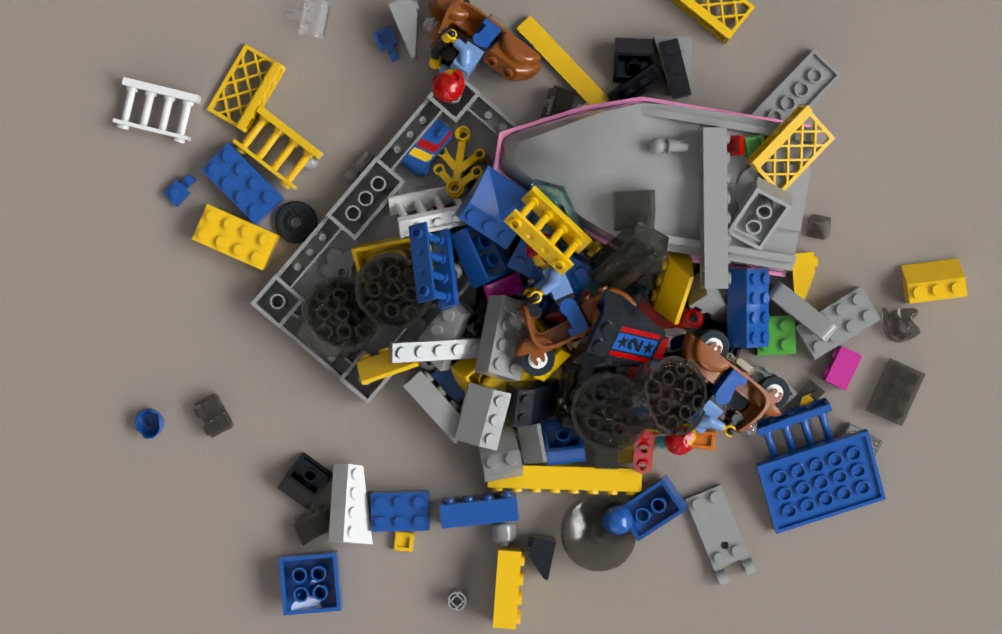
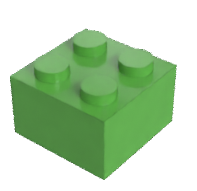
[754,315,796,356]

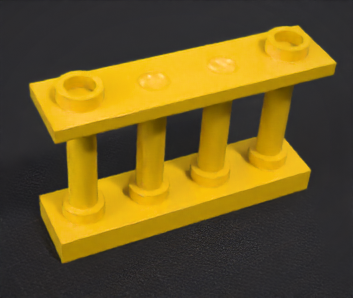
[232,105,323,190]
[503,186,592,276]

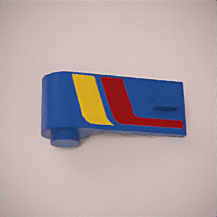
[401,119,455,178]

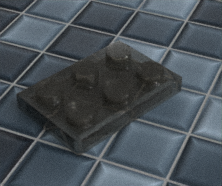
[866,358,925,426]

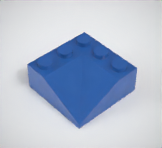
[455,165,533,250]
[278,550,343,616]

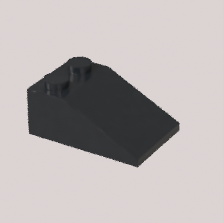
[505,379,559,427]

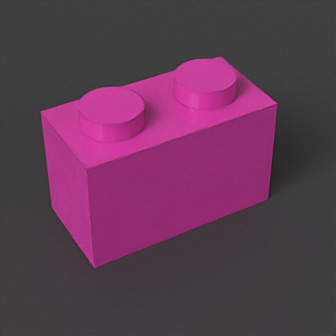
[822,346,862,390]

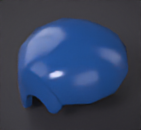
[135,408,164,439]
[602,505,633,535]

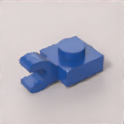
[373,25,399,62]
[163,174,197,207]

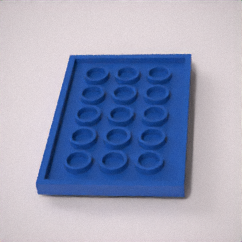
[756,429,886,534]

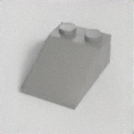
[388,0,420,63]
[728,177,793,251]
[477,422,523,482]

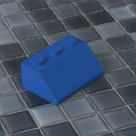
[451,226,513,289]

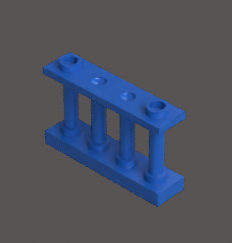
[408,222,459,310]
[753,398,838,460]

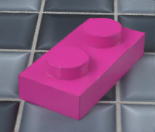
[483,271,524,301]

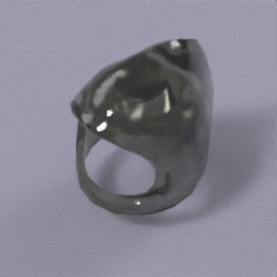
[882,308,921,343]

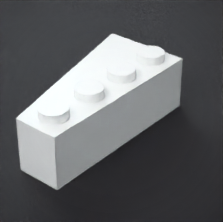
[328,464,373,544]

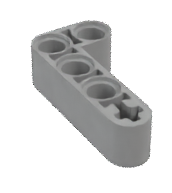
[769,281,838,343]

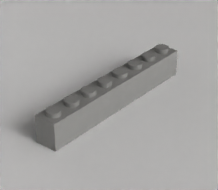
[699,127,731,289]

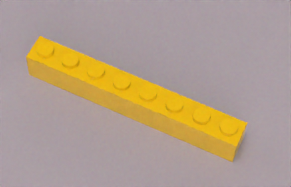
[487,464,642,495]

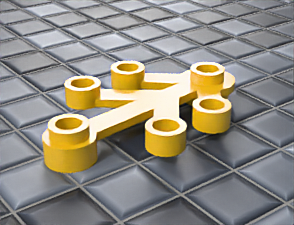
[433,126,486,198]

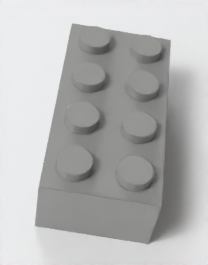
[795,286,881,360]
[474,295,528,381]
[403,370,460,444]

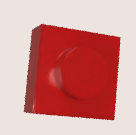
[727,135,744,156]

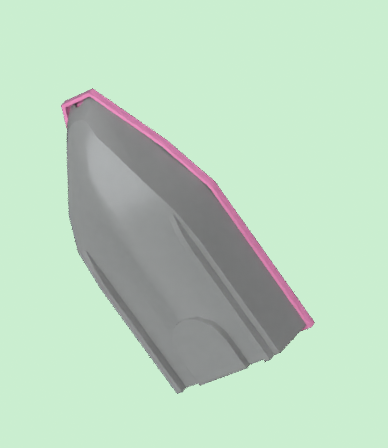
[493,96,813,277]

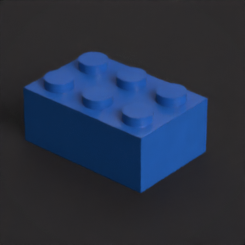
[371,490,430,532]

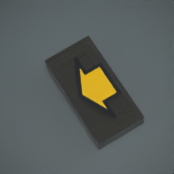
[785,379,825,410]

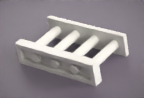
[112,77,201,144]
[388,186,468,238]

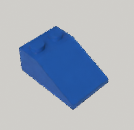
[622,474,688,541]

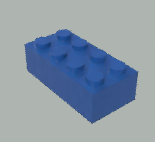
[201,143,285,225]
[507,237,595,302]
[727,269,770,348]
[439,491,519,529]

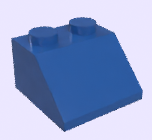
[542,417,586,466]

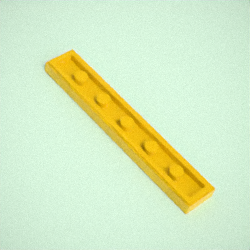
[516,16,609,105]

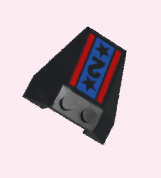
[571,289,666,367]

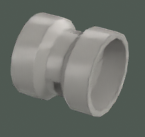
[447,589,467,611]

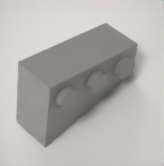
[652,35,692,97]
[688,272,727,325]
[417,303,471,371]

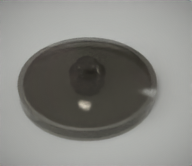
[561,494,636,572]

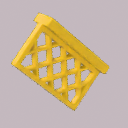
[670,0,755,44]
[207,44,286,134]
[745,104,835,191]

